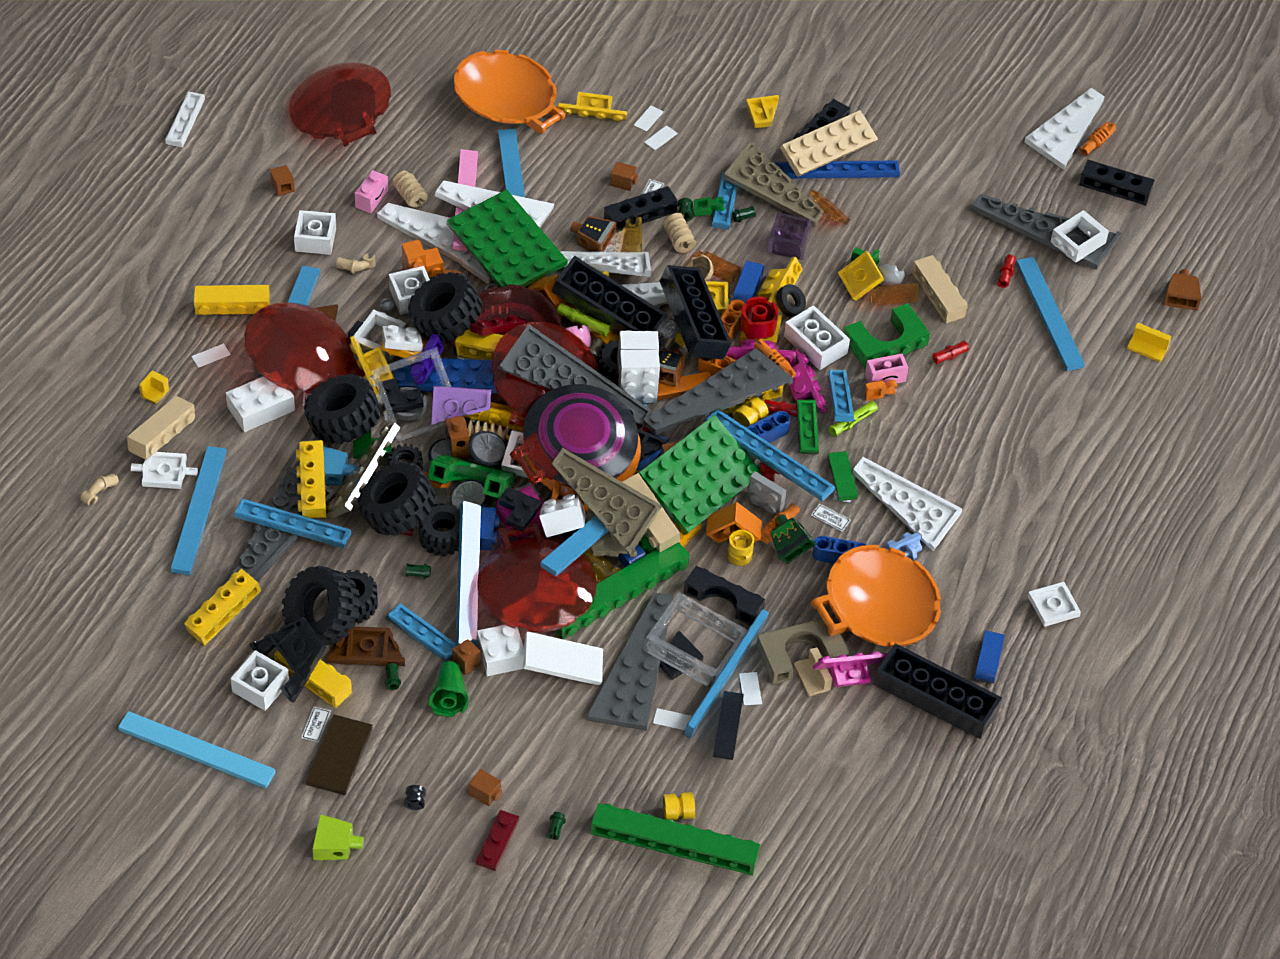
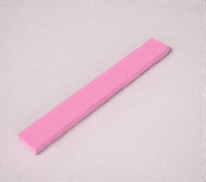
[452,149,478,252]

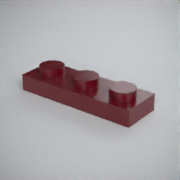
[470,315,526,336]
[476,810,519,871]

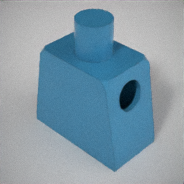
[323,446,357,486]

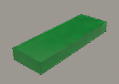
[796,400,819,454]
[828,451,858,501]

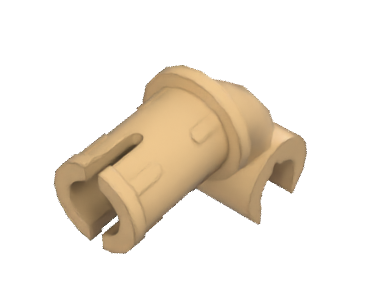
[336,253,376,274]
[81,474,119,506]

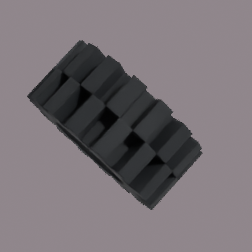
[388,444,423,469]

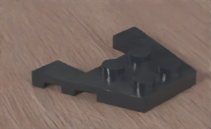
[249,617,327,703]

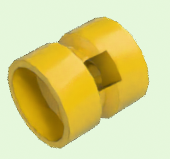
[733,396,769,427]
[727,530,754,566]
[663,792,695,821]

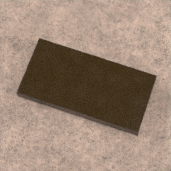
[306,714,373,795]

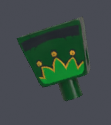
[771,514,817,564]

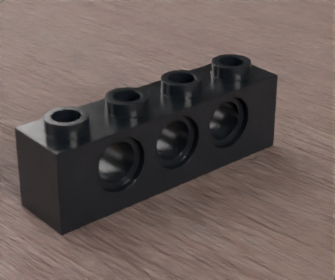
[793,99,851,140]
[1079,159,1155,206]
[604,186,678,233]

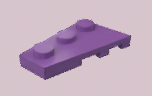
[431,386,491,425]

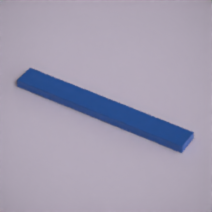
[774,160,900,179]

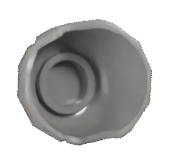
[878,264,905,289]

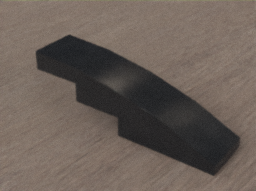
[713,691,744,760]

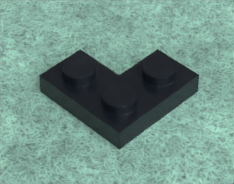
[377,378,424,415]
[498,487,542,532]

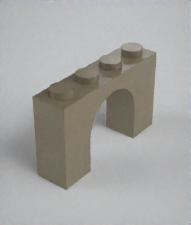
[756,616,849,684]

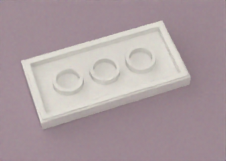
[523,631,603,686]

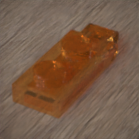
[810,190,851,225]
[693,251,741,283]
[870,283,919,305]

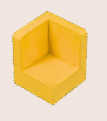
[139,370,169,404]

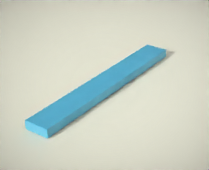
[118,711,275,789]

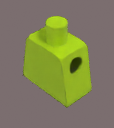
[313,815,364,860]

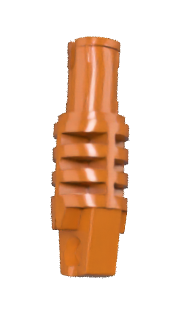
[1079,121,1116,156]
[754,339,796,378]
[761,503,800,544]

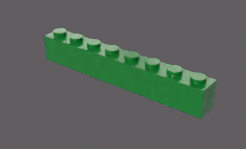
[548,542,690,639]
[591,803,760,876]

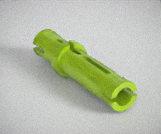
[557,303,611,337]
[828,401,878,437]

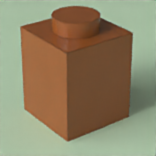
[610,162,639,191]
[270,165,295,196]
[452,638,481,675]
[469,769,502,806]

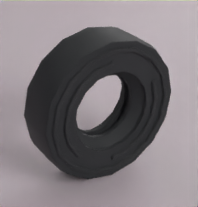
[776,284,806,317]

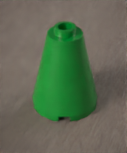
[428,661,469,717]

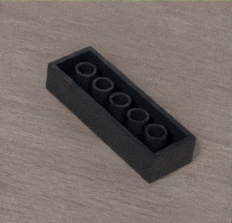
[551,255,668,335]
[659,265,732,360]
[874,643,1002,739]

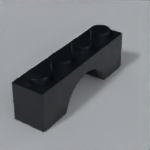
[684,566,765,626]

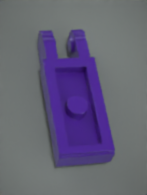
[410,334,444,385]

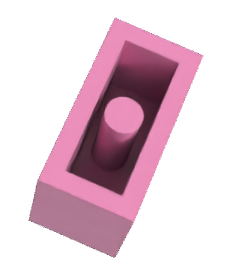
[355,170,388,214]
[865,354,908,383]

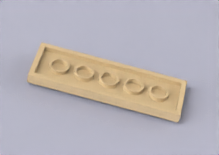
[780,110,878,177]

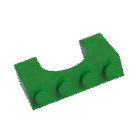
[844,303,930,369]
[428,454,516,498]

